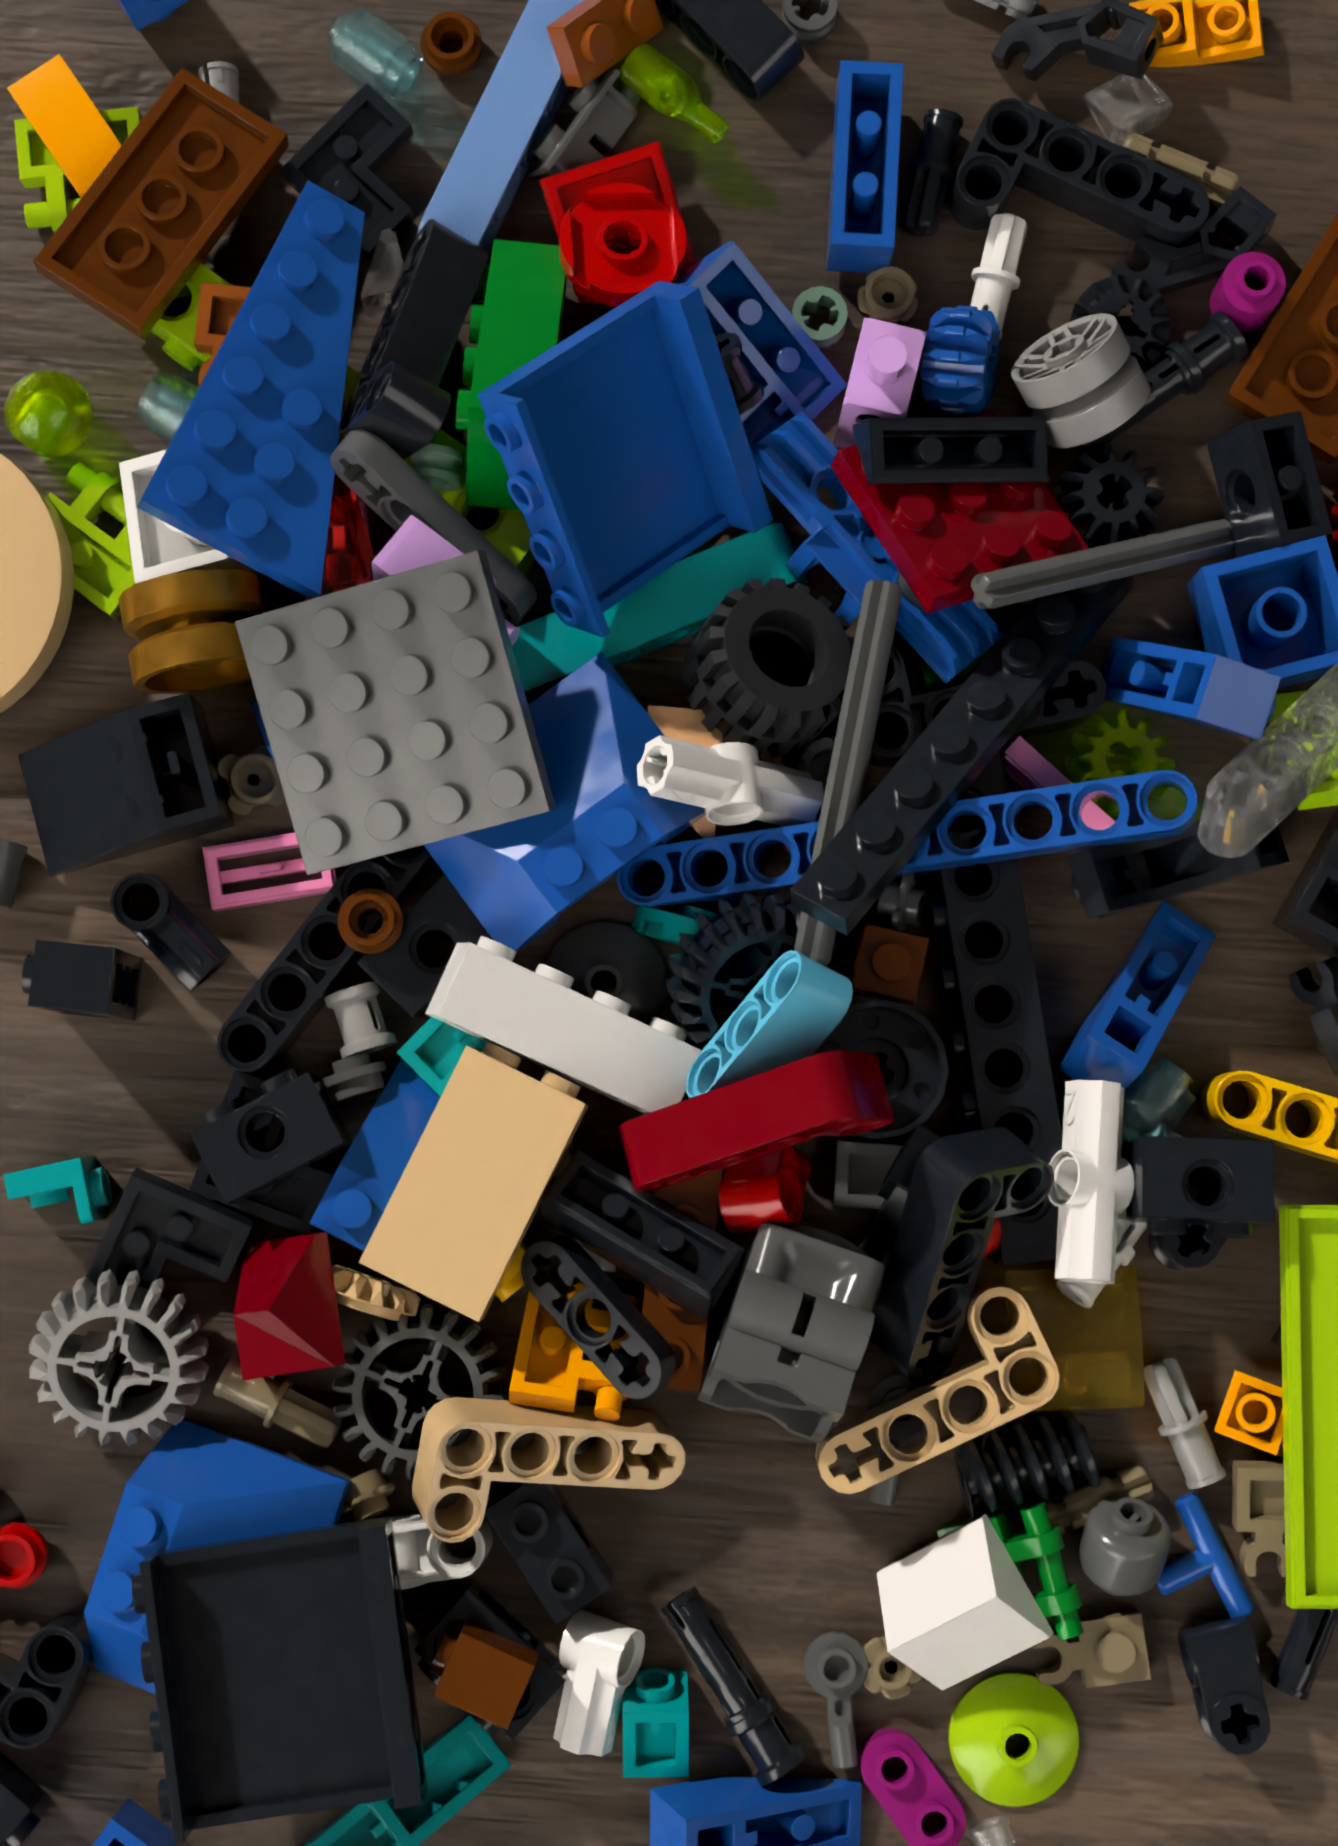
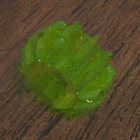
[1064,709,1175,819]

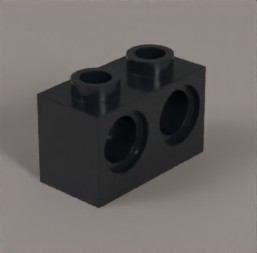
[22,940,143,1021]
[414,1579,567,1741]

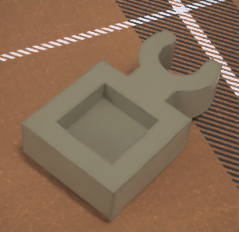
[1232,1460,1286,1577]
[1034,1609,1151,1688]

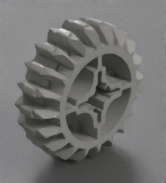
[29,1269,209,1447]

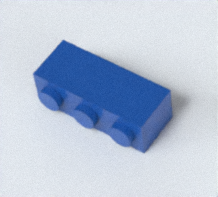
[826,60,904,273]

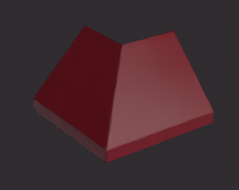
[233,1232,346,1381]

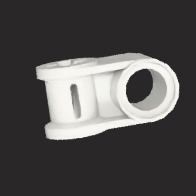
[392,1514,493,1590]

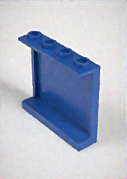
[477,281,773,638]

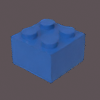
[1186,535,1338,689]

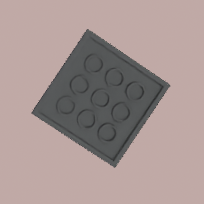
[235,550,557,875]

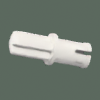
[970,213,1027,342]

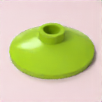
[948,1672,1079,1807]

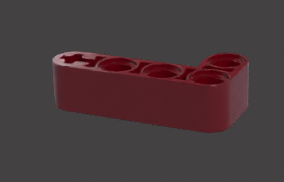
[619,1050,895,1192]

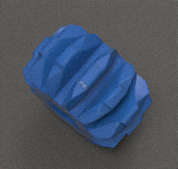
[919,305,1001,416]

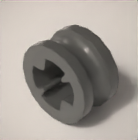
[781,0,838,44]

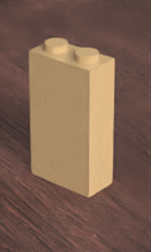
[358,1041,588,1322]

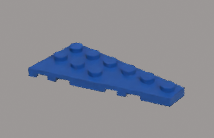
[137,180,365,599]

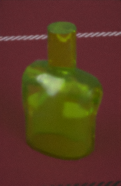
[619,44,729,144]

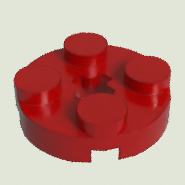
[559,183,687,307]

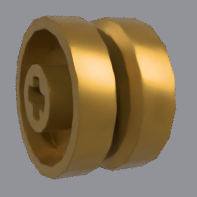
[118,568,265,694]

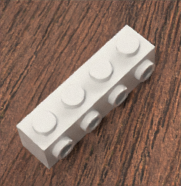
[425,936,702,1114]

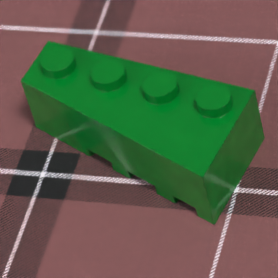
[456,239,567,511]

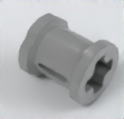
[324,981,397,1059]

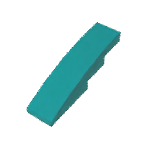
[299,1713,512,1846]

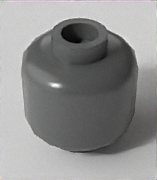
[1078,1496,1171,1596]

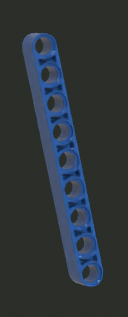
[617,770,1197,910]

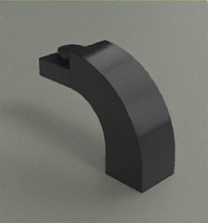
[1068,801,1290,919]

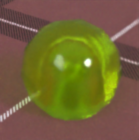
[4,369,93,459]

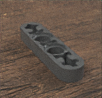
[330,429,537,625]

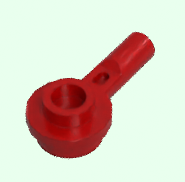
[0,1522,49,1589]

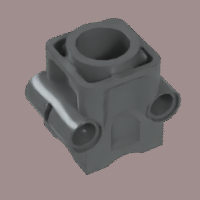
[697,1223,885,1443]

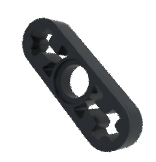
[521,1235,676,1399]

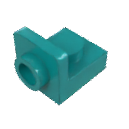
[396,1017,486,1097]
[3,1156,112,1224]
[622,1668,689,1778]

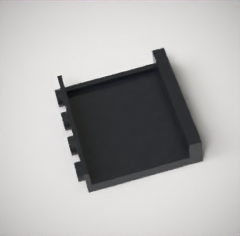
[132,1516,428,1843]

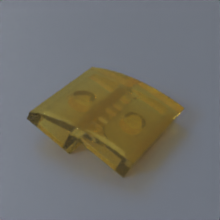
[1004,1267,1145,1411]

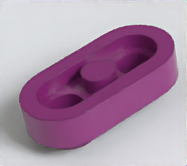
[859,1728,966,1846]

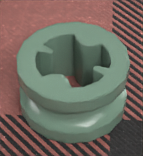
[792,286,848,350]
[407,444,465,492]

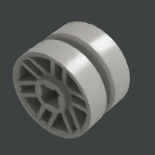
[1011,313,1151,448]

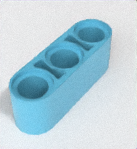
[686,950,853,1098]

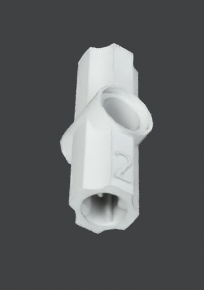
[637,735,824,827]
[1047,1079,1135,1285]

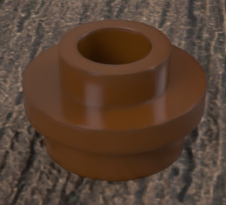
[420,12,483,76]
[338,889,404,954]

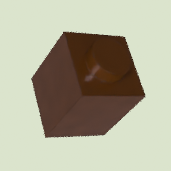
[849,924,929,1006]
[429,1620,539,1730]

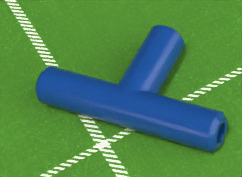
[1156,1492,1254,1618]

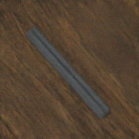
[970,519,1235,610]

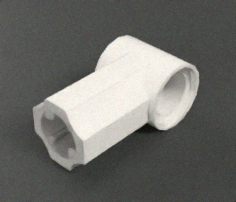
[553,1610,645,1757]

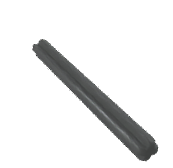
[794,580,902,966]

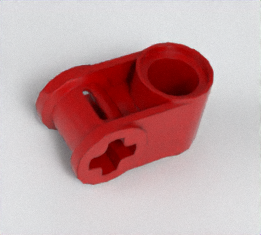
[718,1146,811,1234]

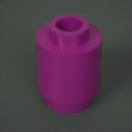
[1210,252,1286,333]

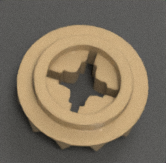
[332,1265,421,1322]

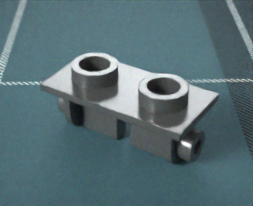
[527,68,640,179]

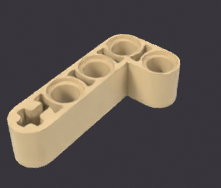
[815,1282,1060,1494]
[412,1397,685,1543]

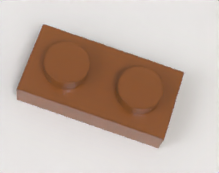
[546,0,664,88]

